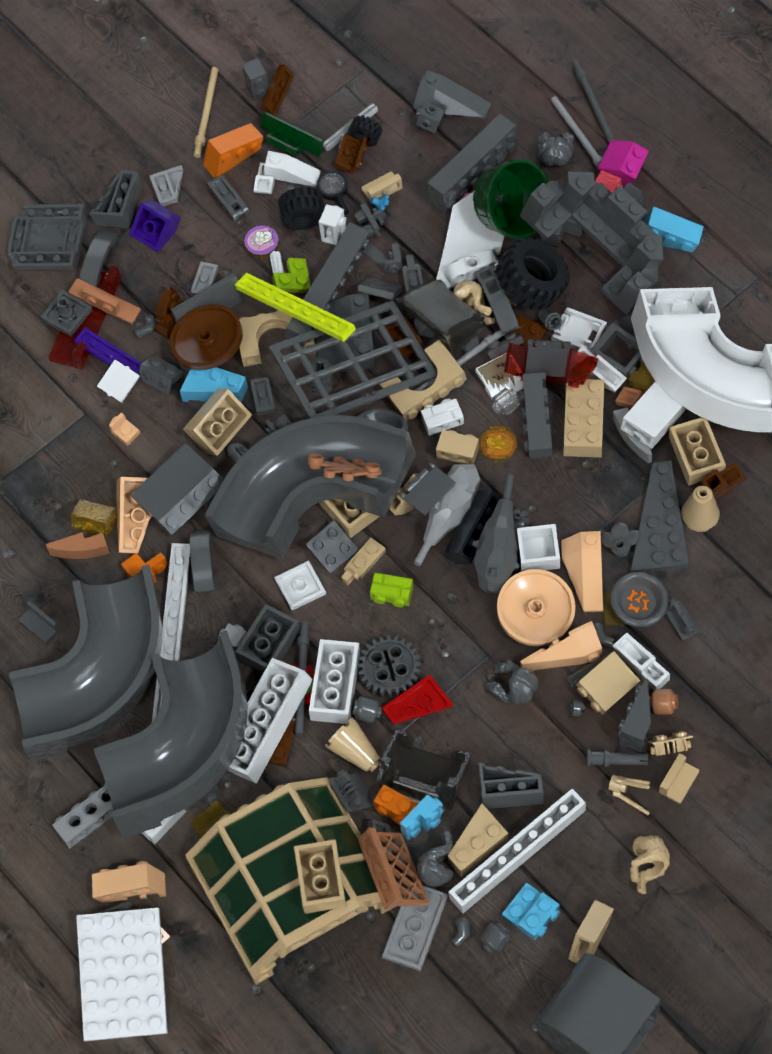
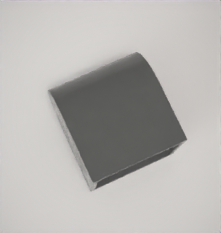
[533,953,661,1054]

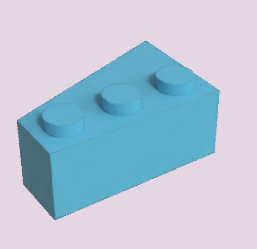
[643,206,704,252]
[180,367,248,402]

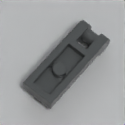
[207,175,250,222]

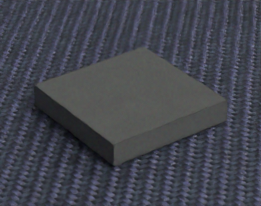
[358,277,403,300]

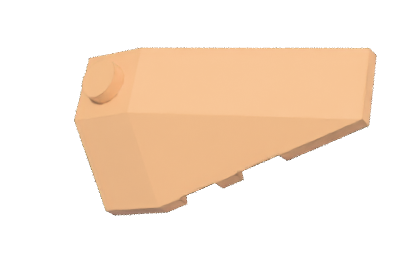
[116,477,151,553]
[561,531,603,612]
[520,621,602,670]

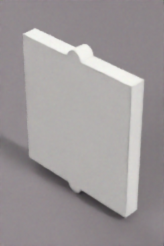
[97,360,140,403]

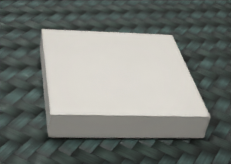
[274,561,326,611]

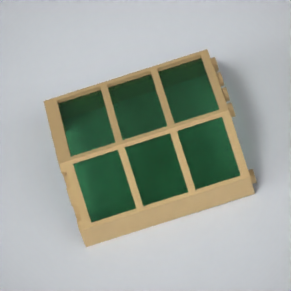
[185,777,396,985]

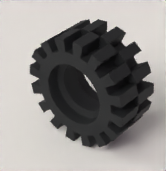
[348,115,383,147]

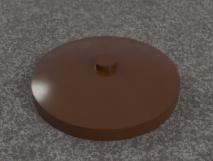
[170,304,243,370]

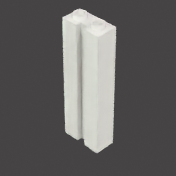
[621,381,686,449]

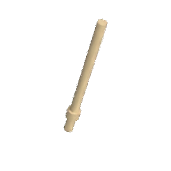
[194,67,218,158]

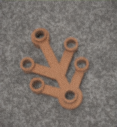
[308,454,382,481]

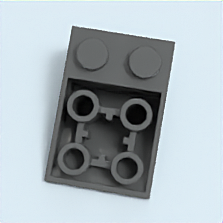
[618,680,651,753]

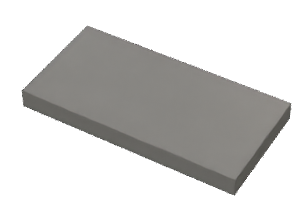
[382,885,449,972]

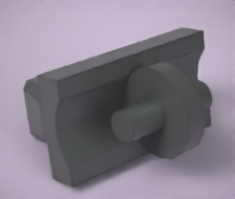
[354,203,386,238]

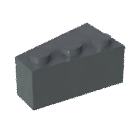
[89,170,144,228]
[479,762,544,809]

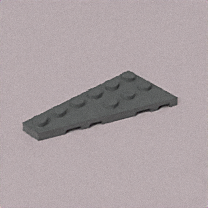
[631,461,689,572]

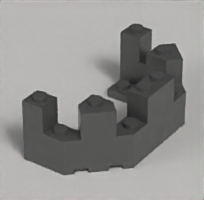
[520,171,663,315]

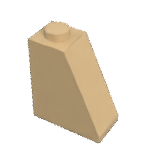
[568,900,614,963]

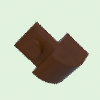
[701,462,747,499]

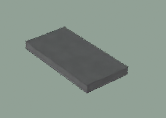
[171,273,244,323]

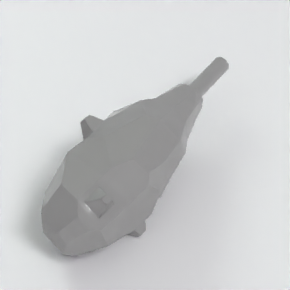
[414,464,480,566]

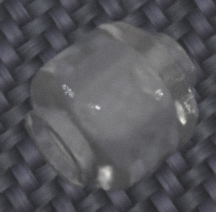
[491,388,520,416]

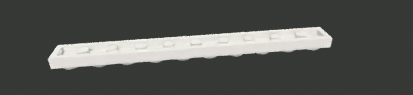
[152,543,191,722]

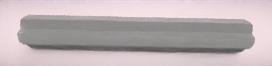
[323,103,378,151]

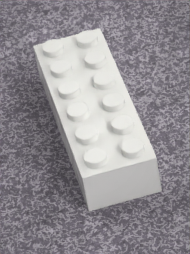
[227,658,312,784]

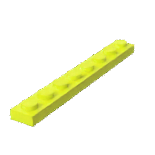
[235,273,356,342]

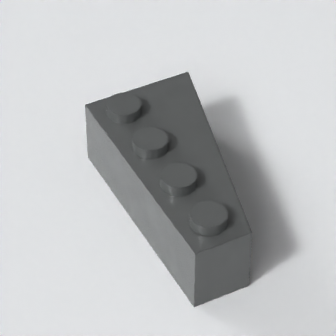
[520,372,552,459]

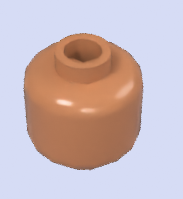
[649,689,678,715]

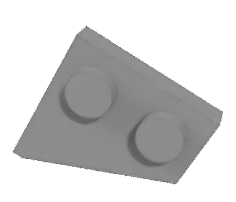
[149,165,183,207]

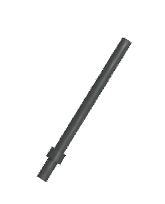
[572,59,615,143]
[295,622,310,735]

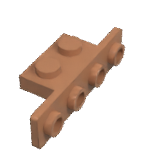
[69,279,141,324]

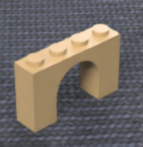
[239,310,316,367]
[379,340,467,421]

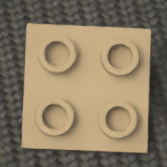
[648,731,693,756]

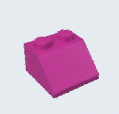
[597,140,649,186]

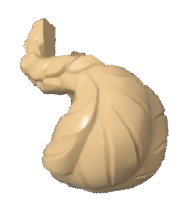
[451,281,495,325]
[630,835,670,894]

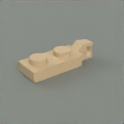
[341,538,386,586]

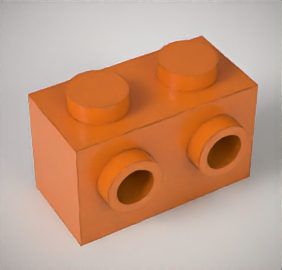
[373,785,418,825]

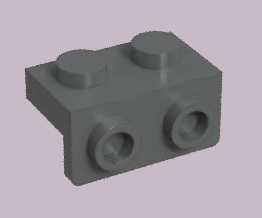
[139,355,184,394]

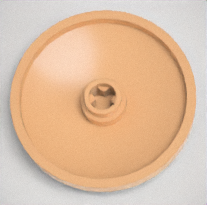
[497,569,575,646]

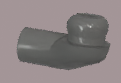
[450,916,470,948]

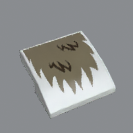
[476,352,523,404]

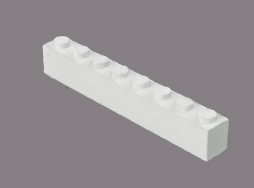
[449,789,586,913]

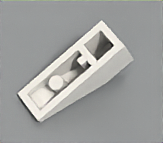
[264,151,320,187]

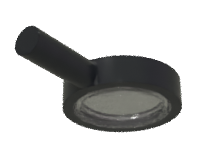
[317,171,349,215]

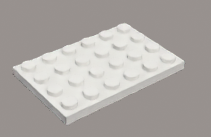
[77,908,168,1041]

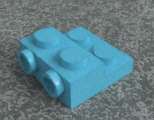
[400,794,444,841]
[502,883,560,941]

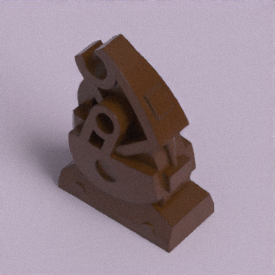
[154,287,183,340]

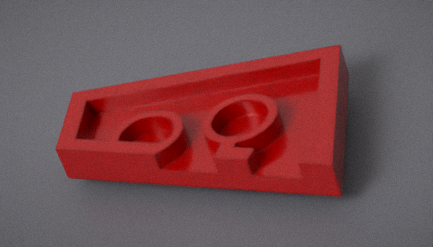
[382,675,453,725]

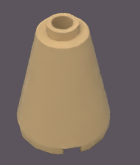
[681,486,720,532]
[325,718,380,772]

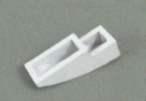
[569,345,627,392]
[613,633,670,691]

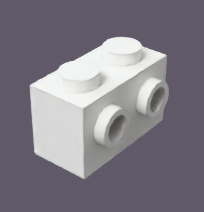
[319,204,347,245]

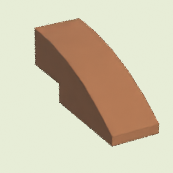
[46,532,110,559]

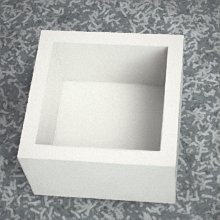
[517,524,560,572]

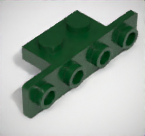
[260,112,324,156]

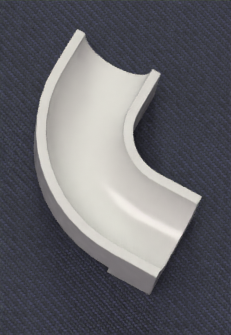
[631,287,772,432]

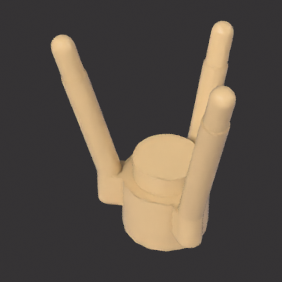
[609,775,650,815]

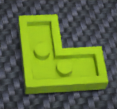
[272,258,311,293]

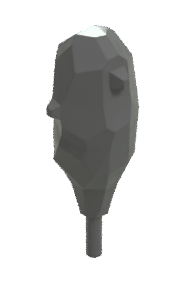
[472,474,519,594]

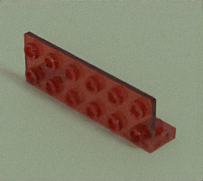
[48,266,122,370]

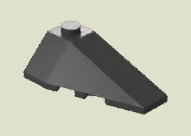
[413,70,492,119]

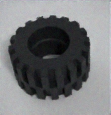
[278,186,325,230]

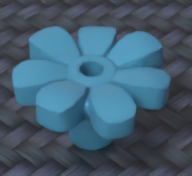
[370,194,389,210]

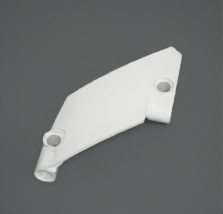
[435,192,504,291]

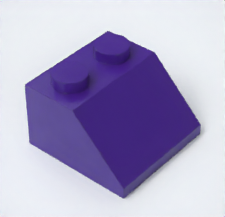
[129,200,181,252]

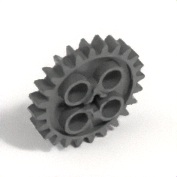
[357,635,421,698]

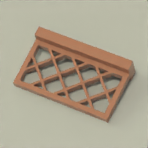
[358,828,429,910]

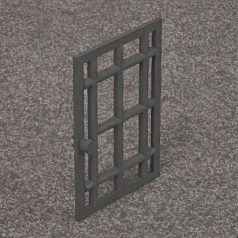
[269,300,437,419]

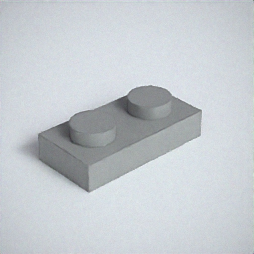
[190,262,219,296]

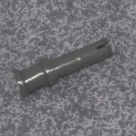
[587,749,648,767]

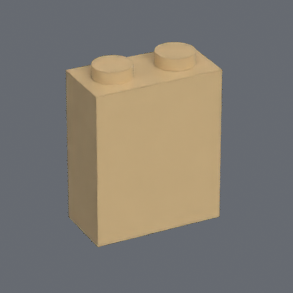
[576,651,640,714]

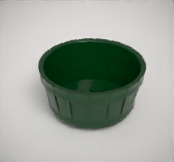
[473,159,549,239]

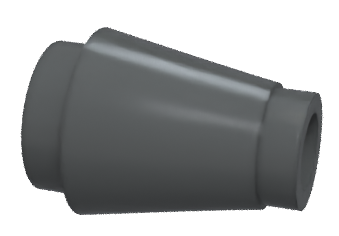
[538,309,562,330]

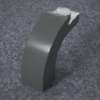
[190,529,215,592]

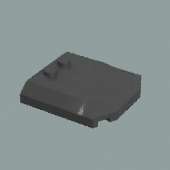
[7,204,87,270]

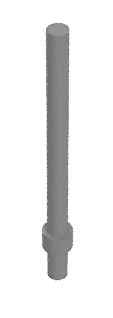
[551,96,603,168]
[414,329,505,391]

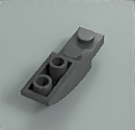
[475,265,520,335]

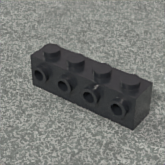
[444,490,502,564]

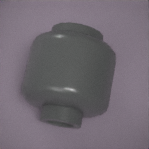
[351,696,382,724]
[480,921,511,953]

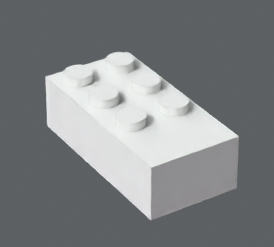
[309,639,360,724]

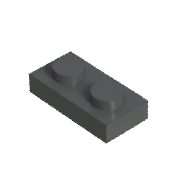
[487,332,524,359]
[250,377,276,416]

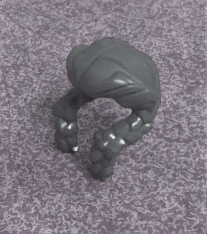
[537,131,574,166]
[485,660,539,705]
[417,831,453,887]

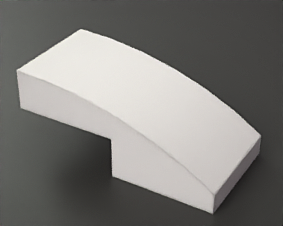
[253,162,276,194]

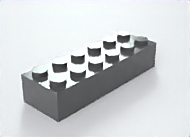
[427,114,517,214]

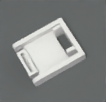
[551,308,607,351]

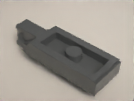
[402,255,425,303]

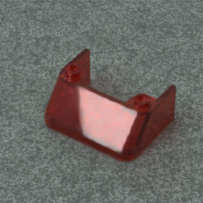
[504,343,598,388]

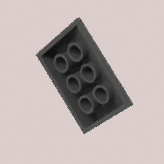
[317,293,375,372]
[130,443,224,537]

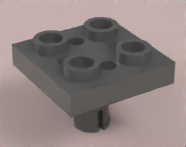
[41,290,93,337]

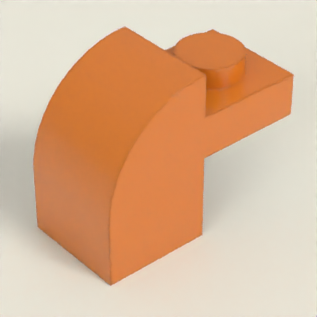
[121,552,168,584]

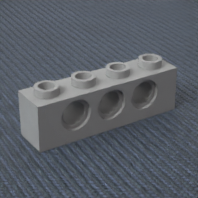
[52,782,113,849]

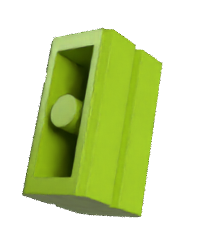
[370,573,414,607]

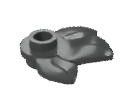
[601,521,639,557]

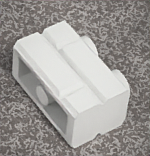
[420,398,464,436]

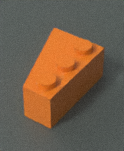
[203,123,263,179]

